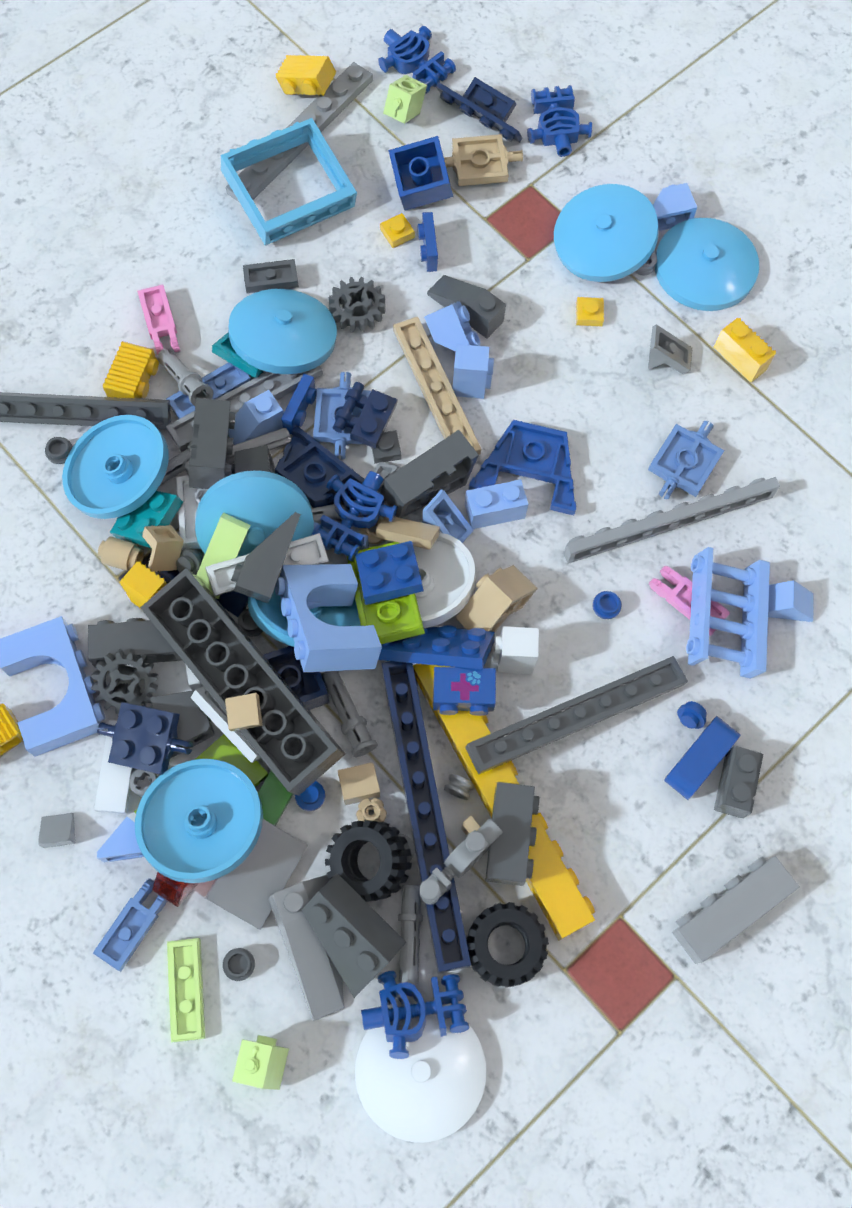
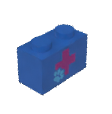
[433,667,496,716]

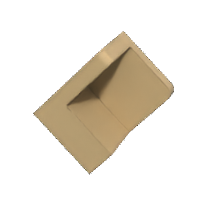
[142,525,184,572]
[337,763,381,806]

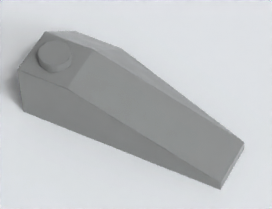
[268,875,344,1021]

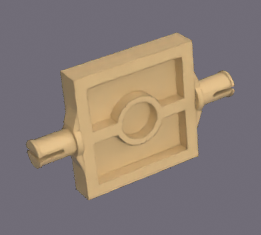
[444,134,523,186]

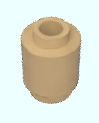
[98,536,144,571]

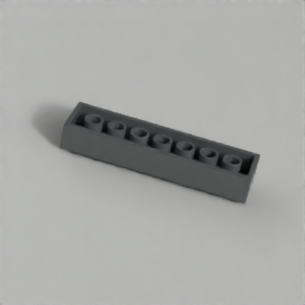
[140,568,346,796]

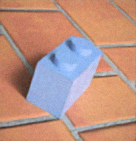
[452,344,494,399]
[464,479,528,529]

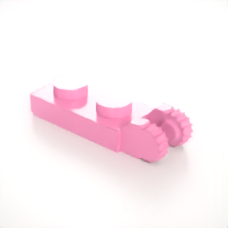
[137,284,180,355]
[649,566,730,636]

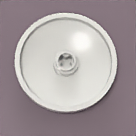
[382,532,477,628]
[355,1002,486,1143]

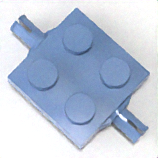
[313,372,371,460]
[648,421,725,499]

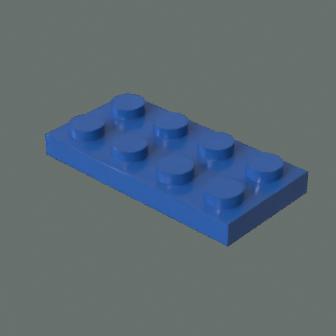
[378,625,495,670]

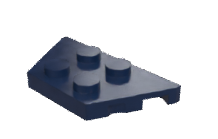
[275,426,364,508]

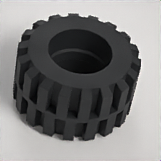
[325,820,412,902]
[466,902,549,988]

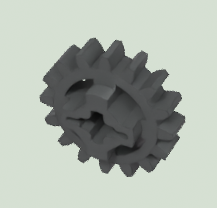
[328,277,386,332]
[91,649,159,714]

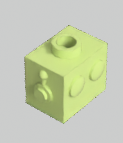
[383,75,427,124]
[232,1035,289,1090]

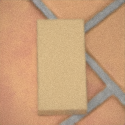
[376,517,440,550]

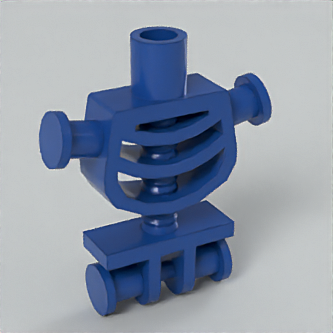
[378,26,456,94]
[527,85,592,157]
[311,471,397,561]
[361,970,470,1059]

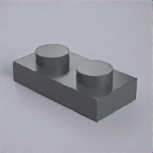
[243,259,299,293]

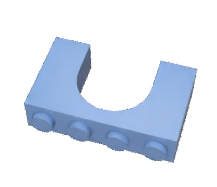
[275,564,382,672]
[0,616,105,757]

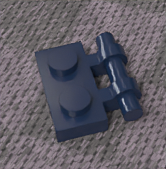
[332,382,398,449]

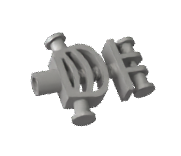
[420,819,503,905]

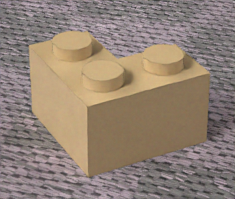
[456,565,538,632]

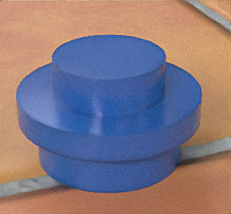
[592,591,622,619]
[677,701,707,729]
[295,781,326,811]

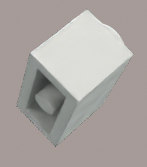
[492,626,539,674]

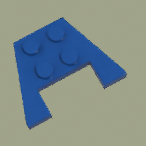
[468,420,576,516]

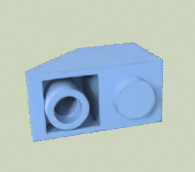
[424,301,480,351]

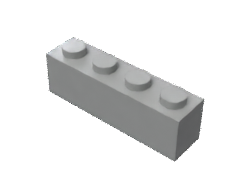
[672,856,800,964]

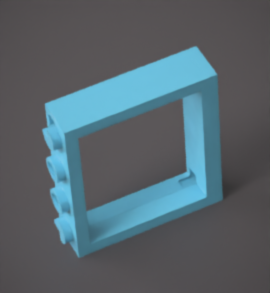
[220,118,357,246]

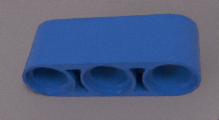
[664,716,741,800]

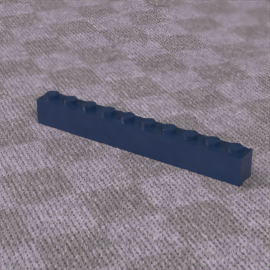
[382,661,471,974]

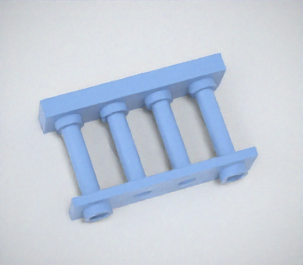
[686,547,770,679]

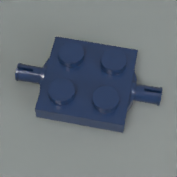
[97,702,193,775]

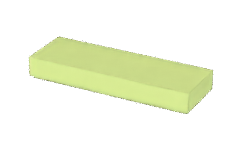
[196,513,251,599]
[167,938,206,1042]

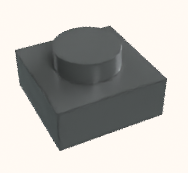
[371,430,402,464]

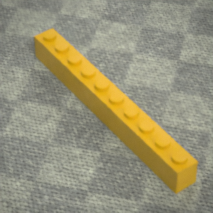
[413,664,595,941]

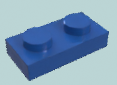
[417,212,438,272]
[281,374,317,435]

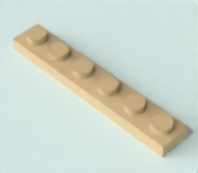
[393,316,481,455]

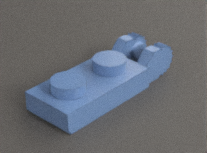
[93,878,172,972]

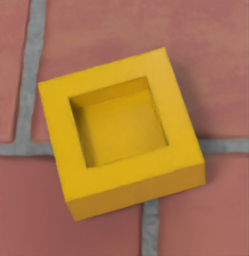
[380,213,415,248]
[576,297,604,326]

